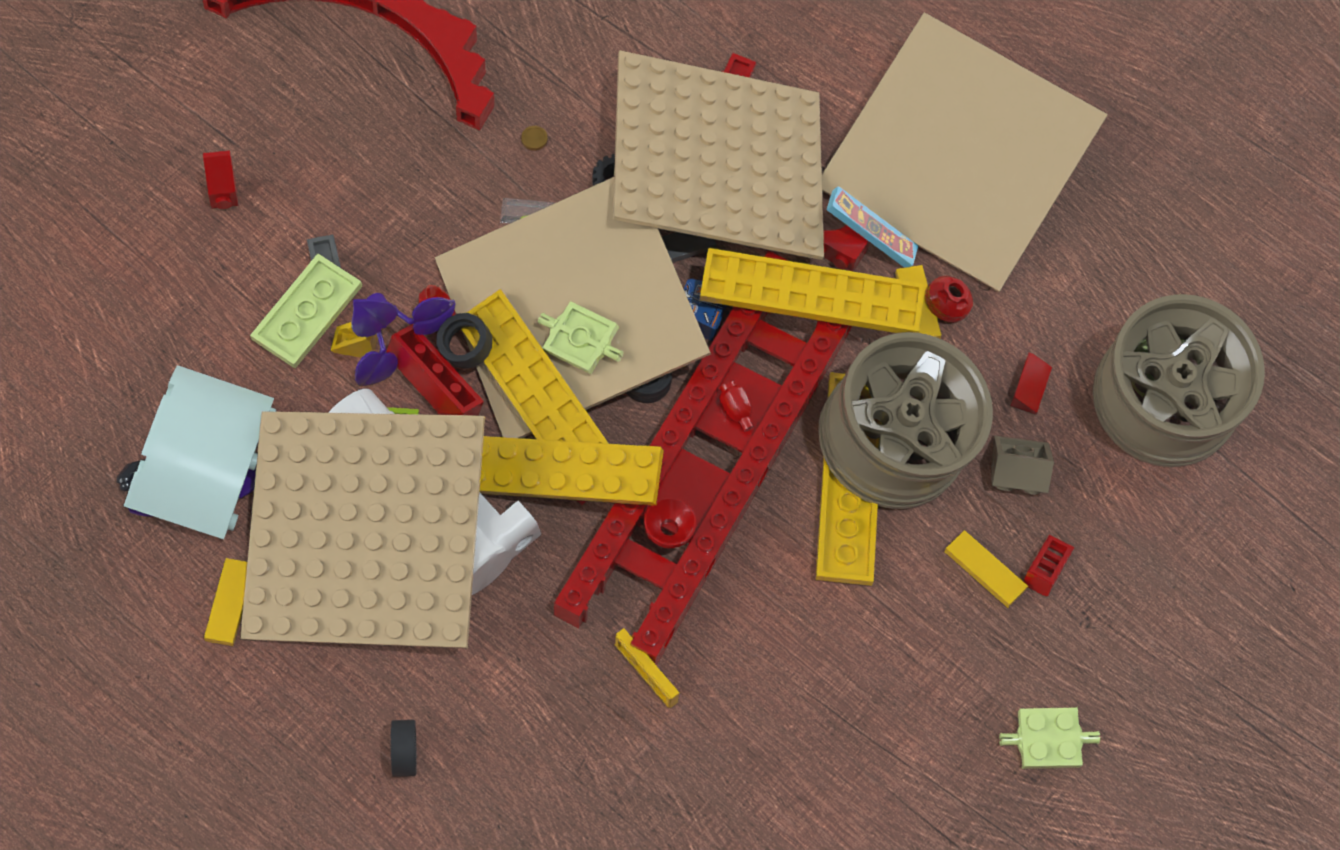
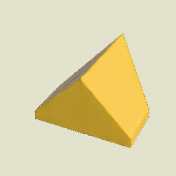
[330,322,378,358]

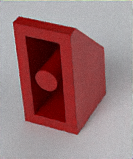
[203,150,238,209]

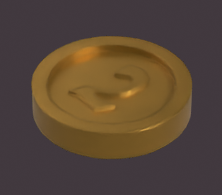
[521,125,548,151]

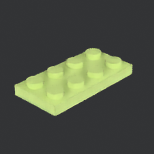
[250,254,362,368]

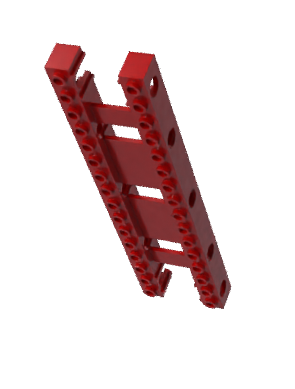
[554,251,853,666]

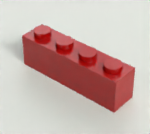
[386,324,484,416]

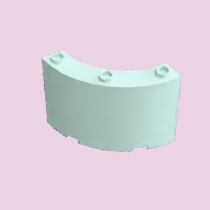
[124,365,276,539]

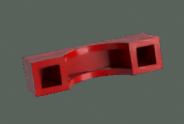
[823,225,870,272]

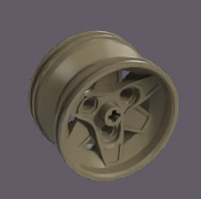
[1093,294,1265,467]
[819,332,993,509]

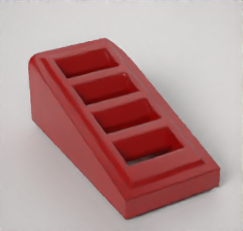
[1023,534,1075,597]

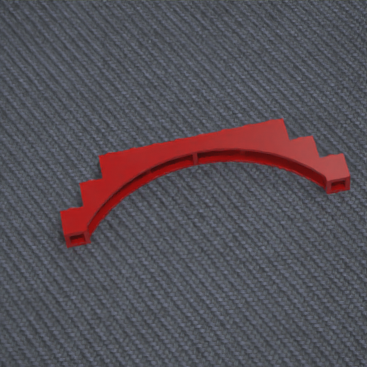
[203,0,494,131]

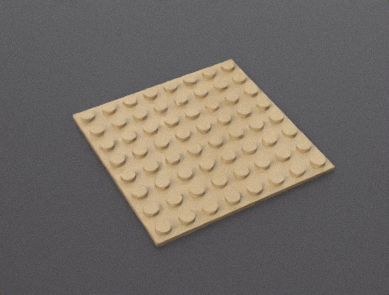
[822,12,1108,292]
[613,50,824,260]
[435,177,711,438]
[240,411,485,648]

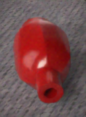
[720,381,754,432]

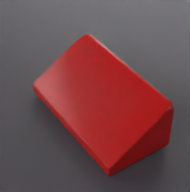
[1010,352,1052,415]

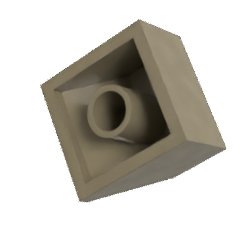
[991,436,1054,495]

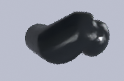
[116,459,146,491]

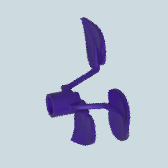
[351,293,456,386]

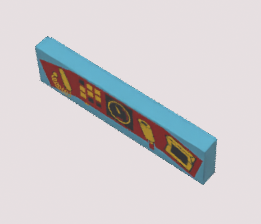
[826,186,918,268]

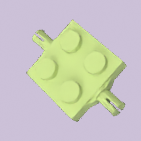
[538,301,623,374]
[999,708,1100,769]

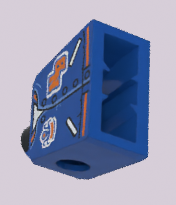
[684,279,727,342]

